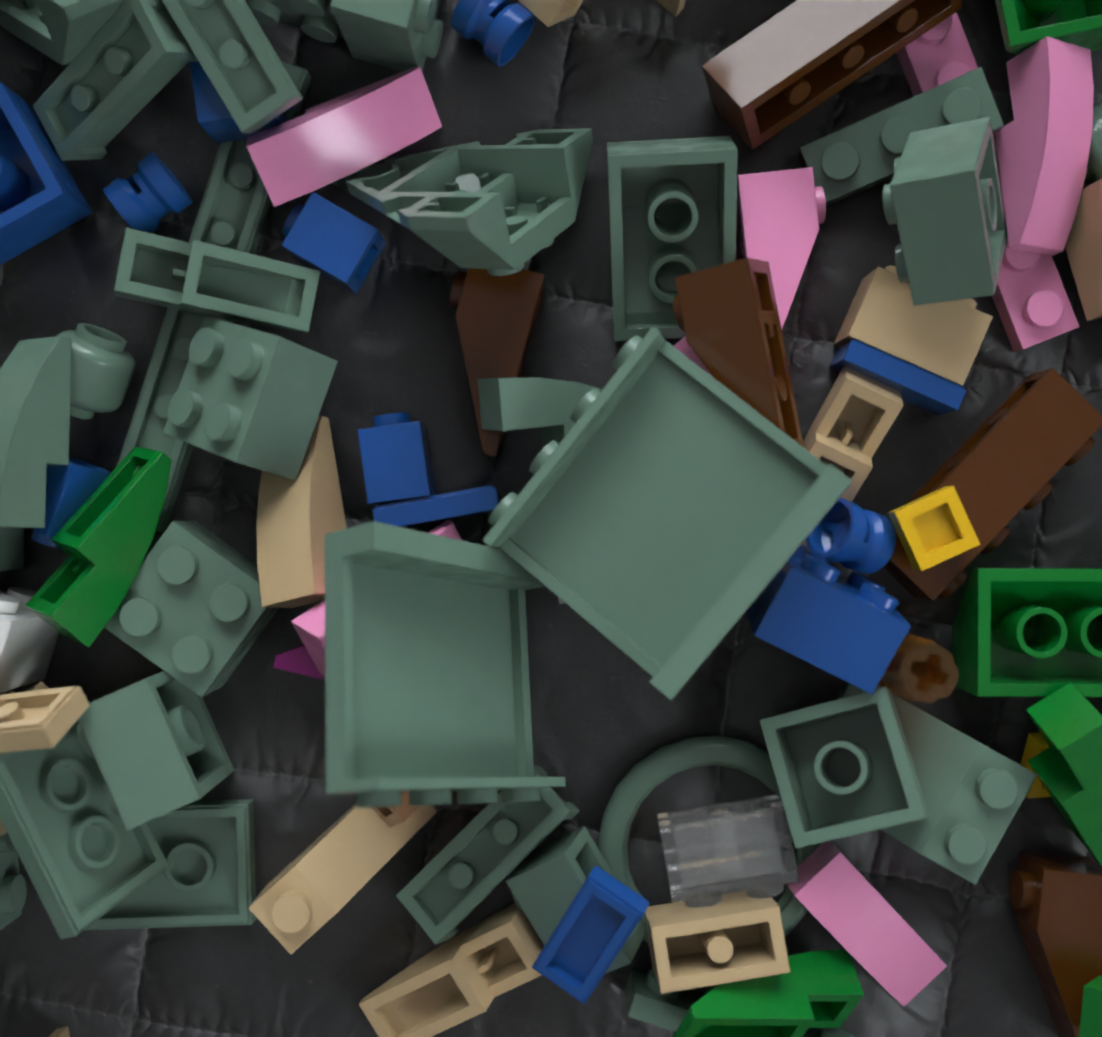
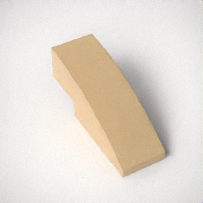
[802,366,904,546]
[256,416,347,608]
[358,903,544,1037]

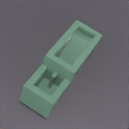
[114,227,320,333]
[0,336,72,528]
[477,377,602,448]

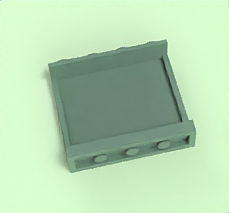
[482,326,853,700]
[325,521,566,808]

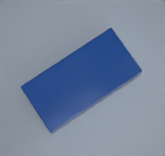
[829,339,967,416]
[372,485,501,528]
[532,865,650,1005]

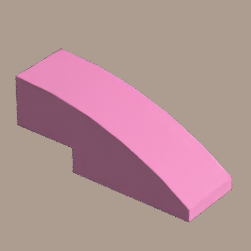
[995,36,1094,256]
[246,65,442,207]
[784,841,947,1007]

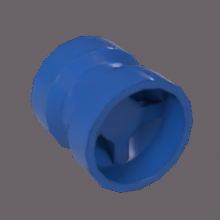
[450,0,536,67]
[103,151,193,233]
[805,498,896,574]

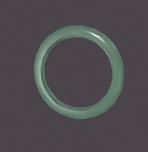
[598,735,823,944]

